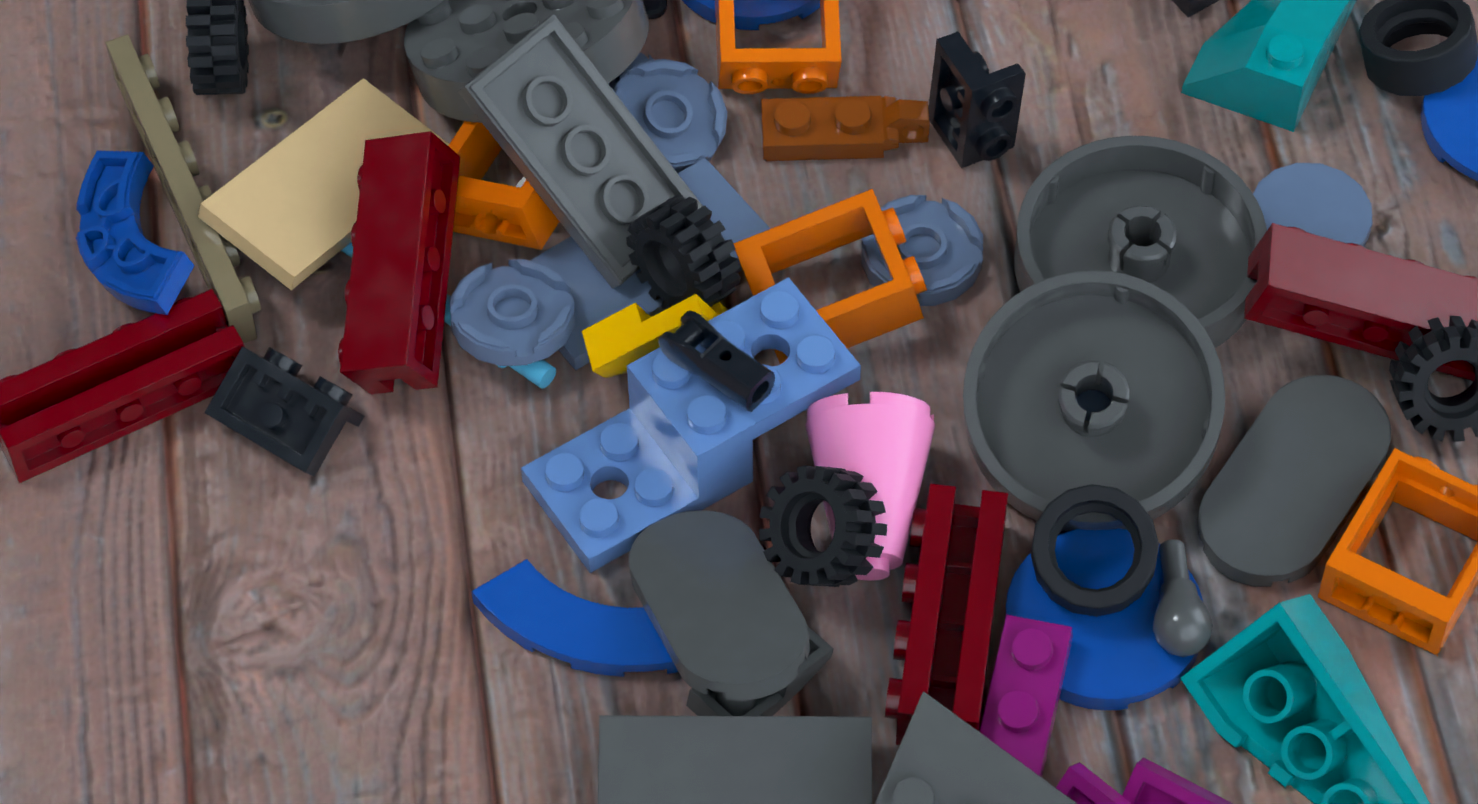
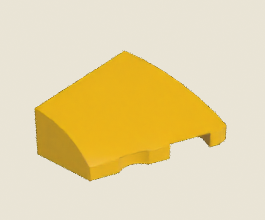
[582,294,727,378]

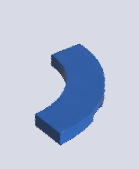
[76,150,195,315]
[471,559,678,677]

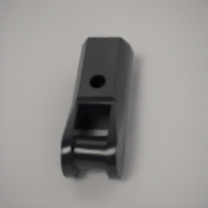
[658,310,775,412]

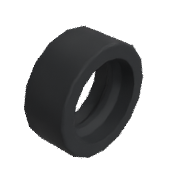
[1359,0,1478,96]
[1031,484,1159,617]

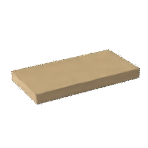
[198,78,449,290]

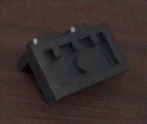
[928,32,1026,168]
[204,346,365,477]

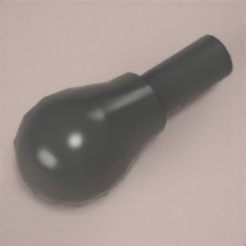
[1153,539,1213,657]

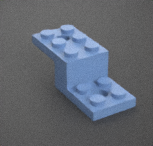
[521,277,861,573]

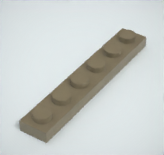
[105,34,261,343]

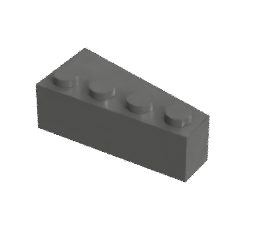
[875,691,1077,804]

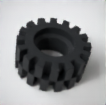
[186,0,249,95]
[626,195,741,310]
[1389,316,1478,442]
[759,465,887,587]

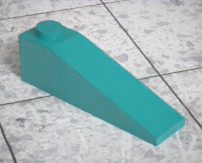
[1181,0,1357,132]
[1180,594,1430,804]

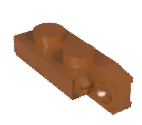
[761,96,930,161]

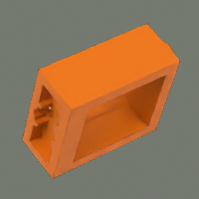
[715,0,842,94]
[448,121,560,250]
[733,189,927,364]
[1317,448,1478,656]

